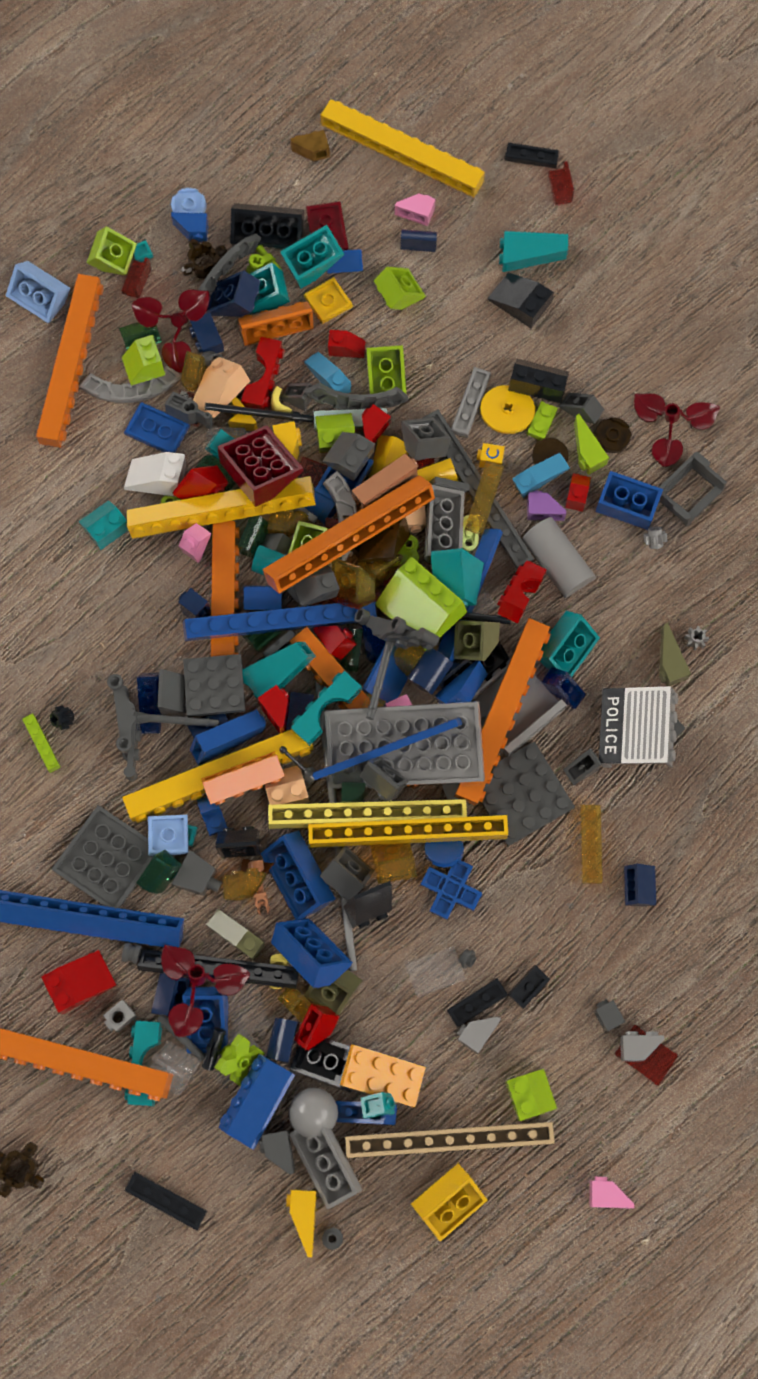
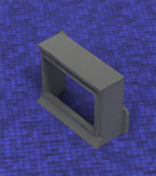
[659,452,727,527]

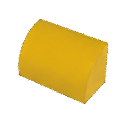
[417,458,458,482]

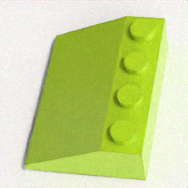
[375,557,467,651]

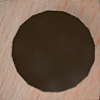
[594,417,632,453]
[532,438,569,465]

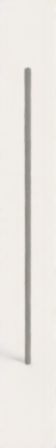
[309,605,357,972]

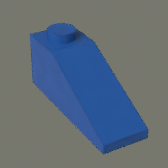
[435,660,488,704]
[335,1101,397,1126]

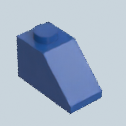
[171,212,209,242]

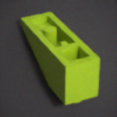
[574,414,609,475]

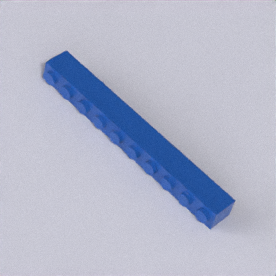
[183,599,377,641]
[0,890,184,947]

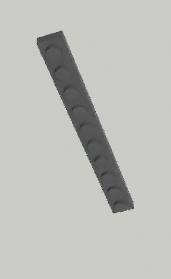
[423,409,534,569]

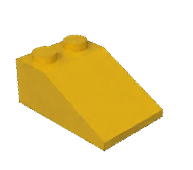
[272,421,302,460]

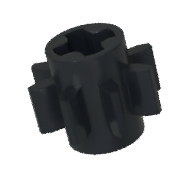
[50,705,74,730]

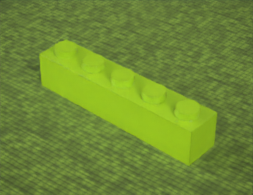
[22,713,61,773]

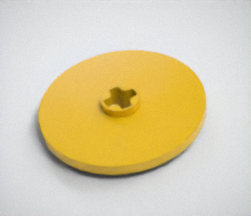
[480,385,535,434]

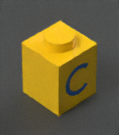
[476,443,505,471]

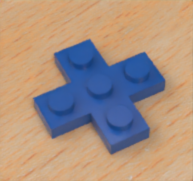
[420,860,482,920]

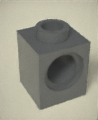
[594,999,625,1033]

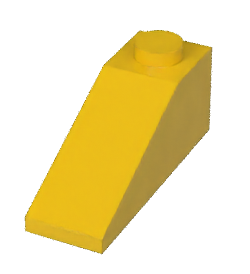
[286,1190,317,1257]

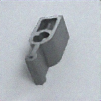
[165,391,213,429]

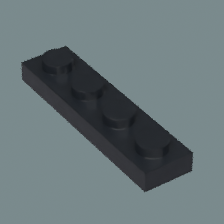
[124,1171,208,1231]

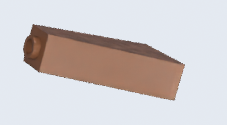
[352,454,418,512]

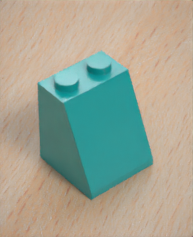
[431,548,484,608]

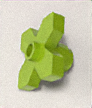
[215,1034,265,1087]

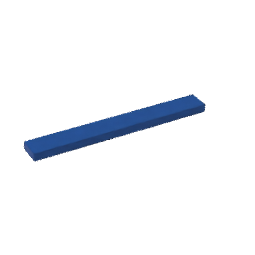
[438,529,503,662]
[313,717,462,780]

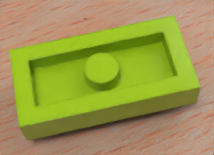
[527,401,558,440]

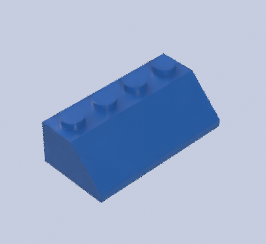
[260,830,336,920]
[271,918,352,988]
[218,1054,295,1150]

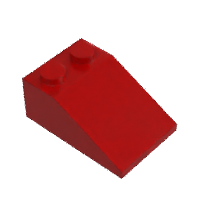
[41,950,117,1015]

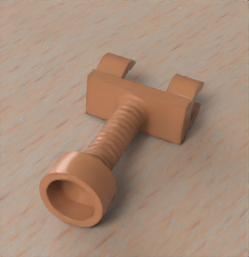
[248,860,270,916]

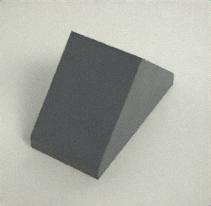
[280,383,313,411]
[262,533,292,555]
[563,748,602,785]

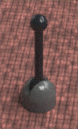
[279,746,317,784]

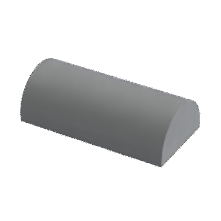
[424,485,465,564]
[522,517,596,599]
[289,1126,363,1210]

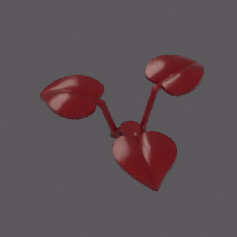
[132,289,209,373]
[634,393,720,467]
[161,945,250,1037]

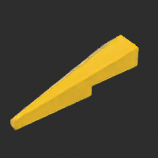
[369,435,408,478]

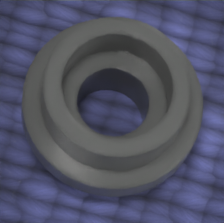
[459,949,476,969]
[322,1228,343,1250]

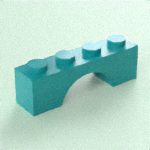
[291,671,363,746]
[124,1021,163,1106]

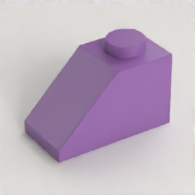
[527,490,566,521]

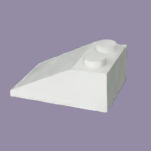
[124,452,186,497]

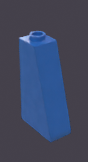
[190,709,266,766]

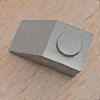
[457,1017,501,1054]

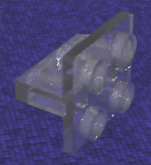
[150,1041,201,1096]

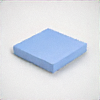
[148,815,189,856]

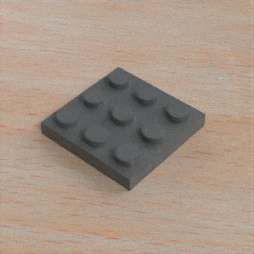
[183,654,246,717]

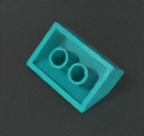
[540,611,600,682]

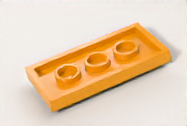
[340,1044,426,1107]

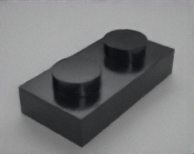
[507,965,550,1009]

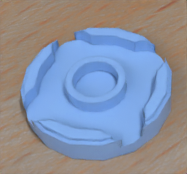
[171,188,206,213]

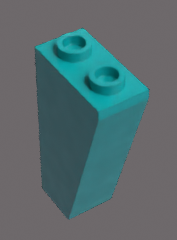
[499,231,569,272]
[242,642,316,700]

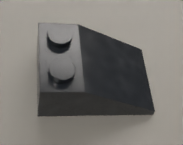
[487,272,554,328]
[215,826,260,858]
[343,881,392,929]
[290,1038,352,1093]

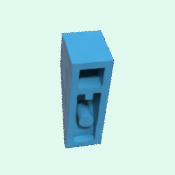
[304,352,351,394]
[512,453,570,498]

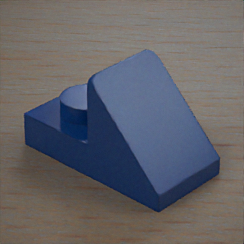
[197,796,228,836]

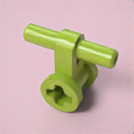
[246,245,282,274]

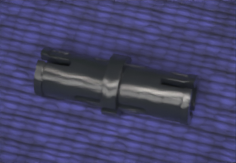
[202,1027,226,1071]

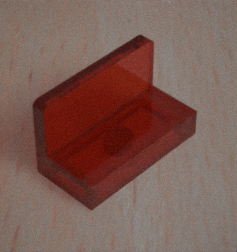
[548,161,574,205]
[121,257,152,298]

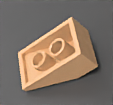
[193,356,250,418]

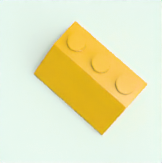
[411,1163,488,1242]

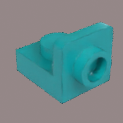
[360,1092,395,1119]

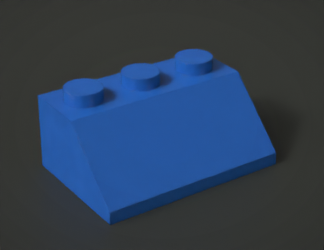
[595,471,663,530]

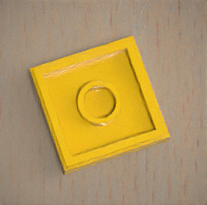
[303,277,353,324]

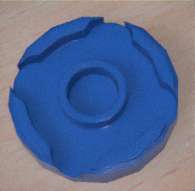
[424,841,464,867]

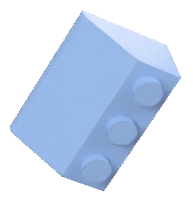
[5,261,70,323]

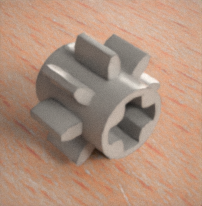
[644,527,668,549]
[684,626,709,651]

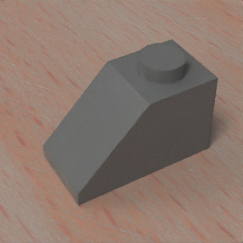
[559,393,605,423]

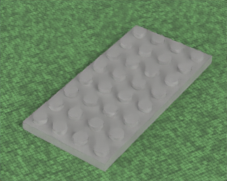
[324,701,485,788]

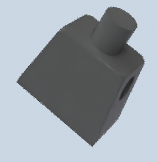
[172,850,223,896]

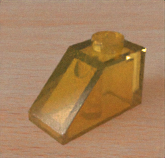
[181,351,207,391]
[277,988,311,1024]

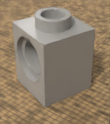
[103,999,138,1032]

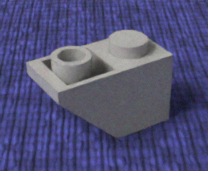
[620,1031,664,1062]

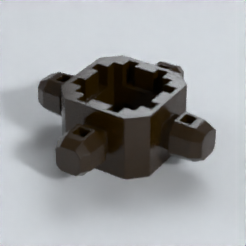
[180,239,227,281]
[0,1141,45,1198]

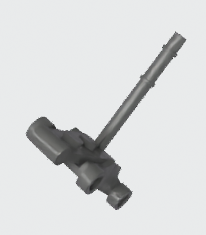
[354,608,439,720]
[107,674,219,782]

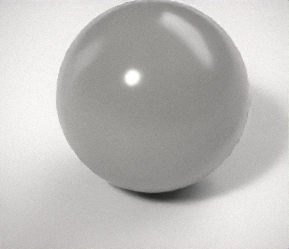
[289,1088,338,1138]

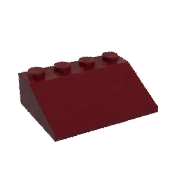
[217,425,304,507]

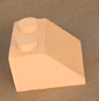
[265,766,309,805]

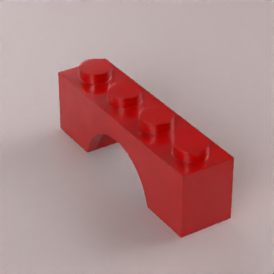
[241,336,285,410]
[497,560,547,624]

